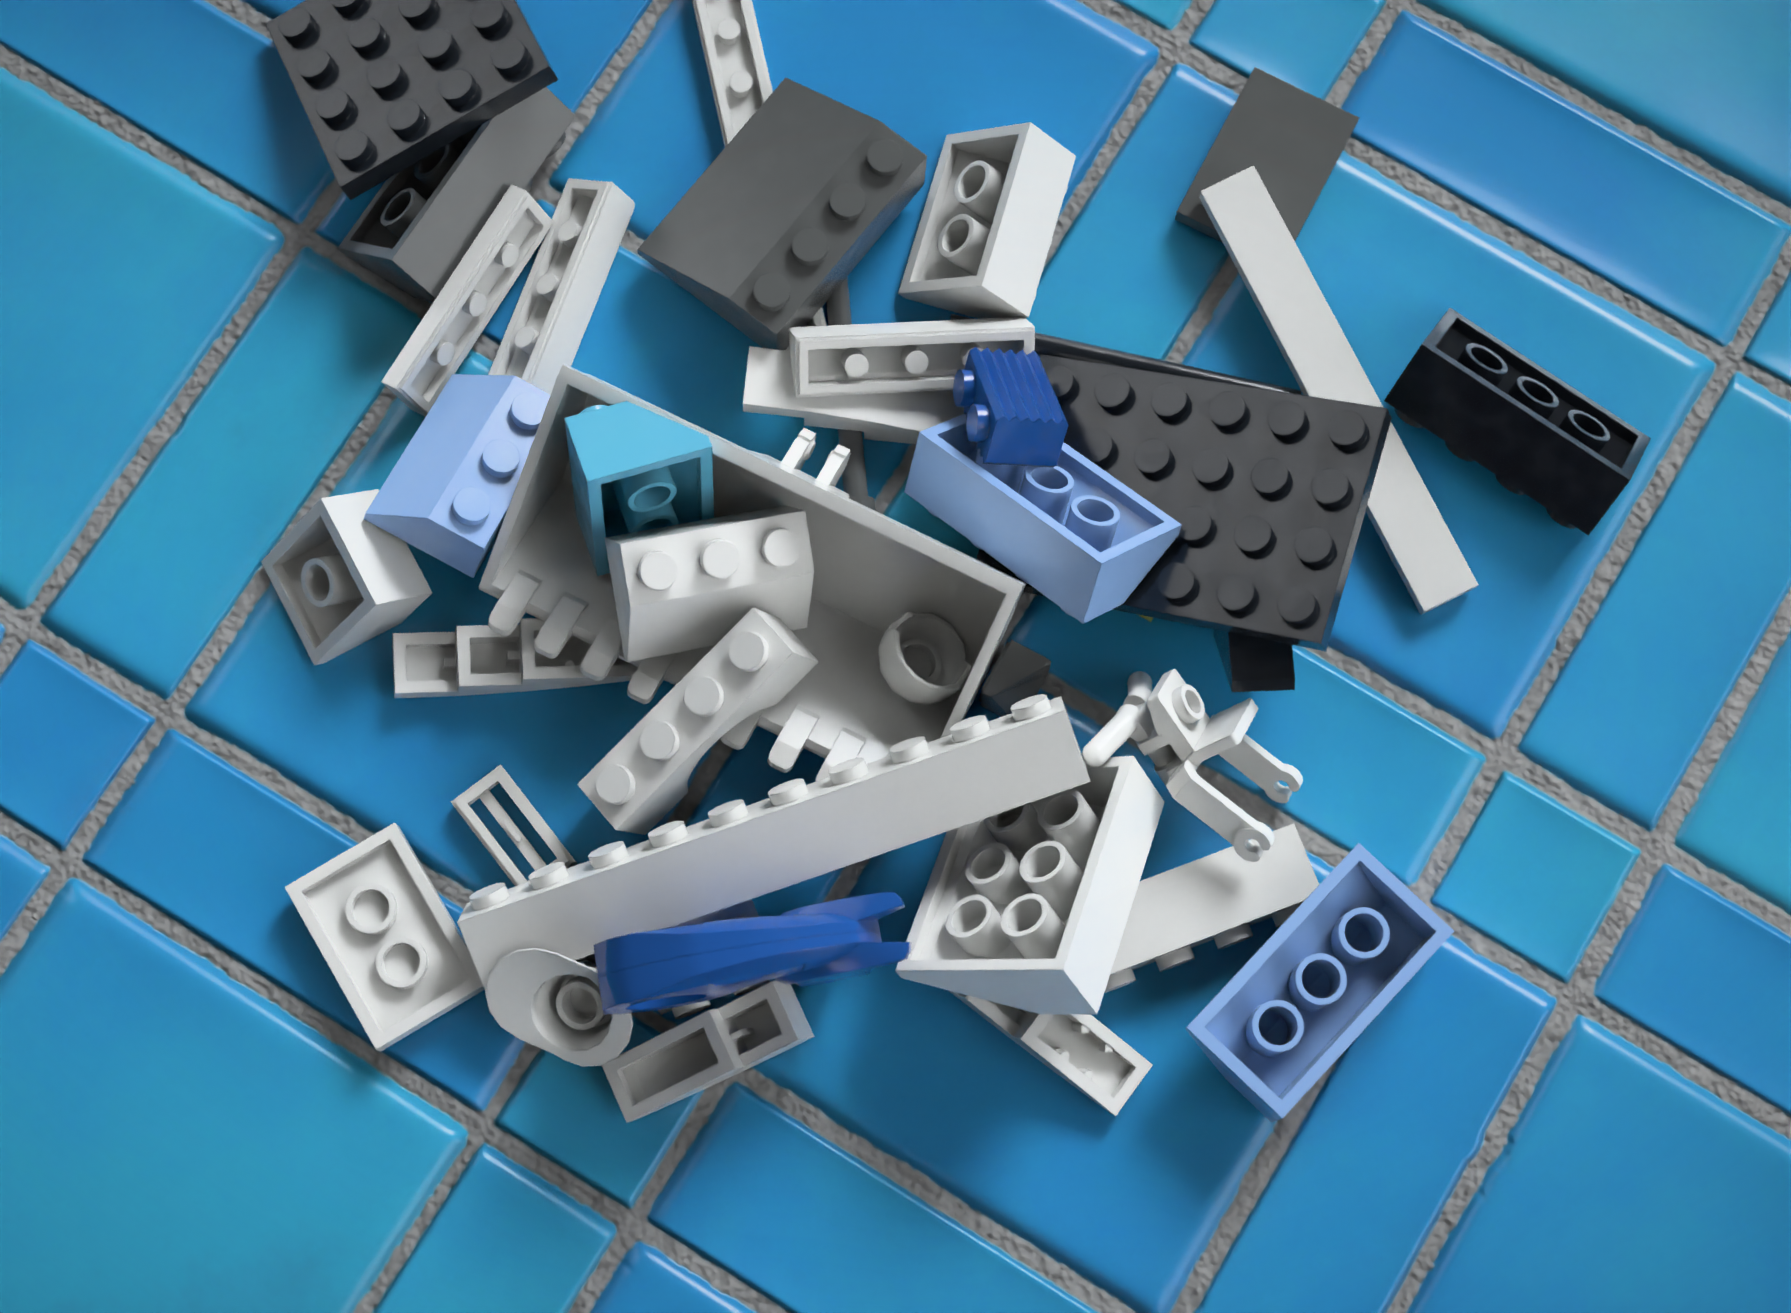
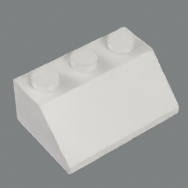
[898,122,1076,319]
[605,505,815,662]

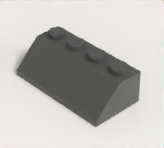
[337,87,576,302]

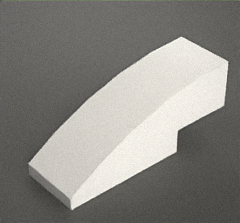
[602,981,814,1123]

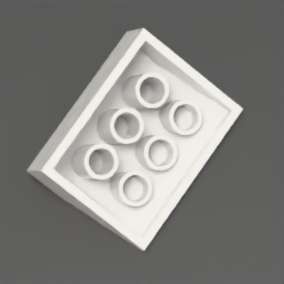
[895,756,1165,1015]

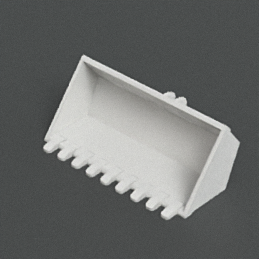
[479,365,1026,782]

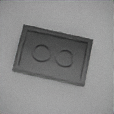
[1175,67,1359,243]

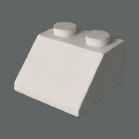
[261,489,432,666]

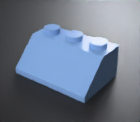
[364,374,550,578]

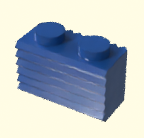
[953,347,1068,467]

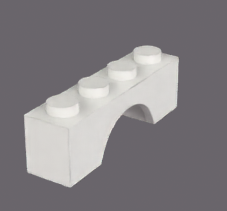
[577,608,819,835]

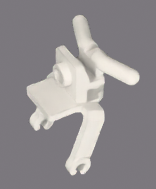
[1082,669,1303,862]

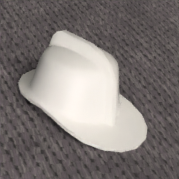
[485,948,633,1067]

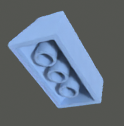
[904,414,1182,624]
[1185,843,1454,1122]

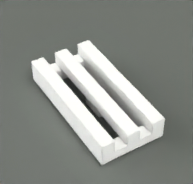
[451,764,577,886]

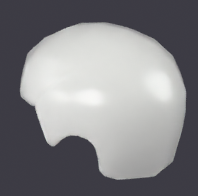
[878,612,972,705]

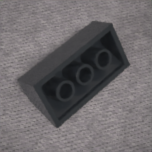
[1384,308,1651,536]

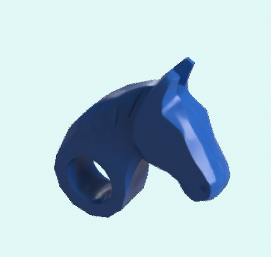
[593,892,911,1014]

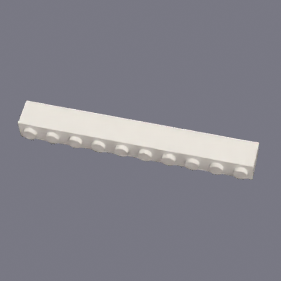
[457,694,1091,990]

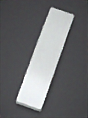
[743,346,964,444]
[392,618,638,698]
[948,990,1153,1116]

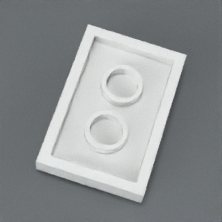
[285,822,484,1052]

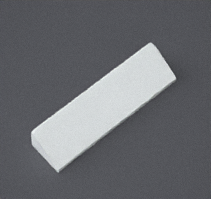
[488,178,635,395]
[789,317,1035,398]

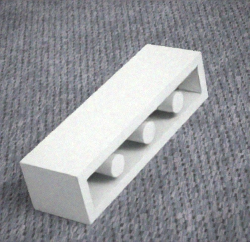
[1104,823,1319,993]

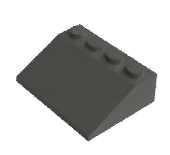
[637,77,927,350]

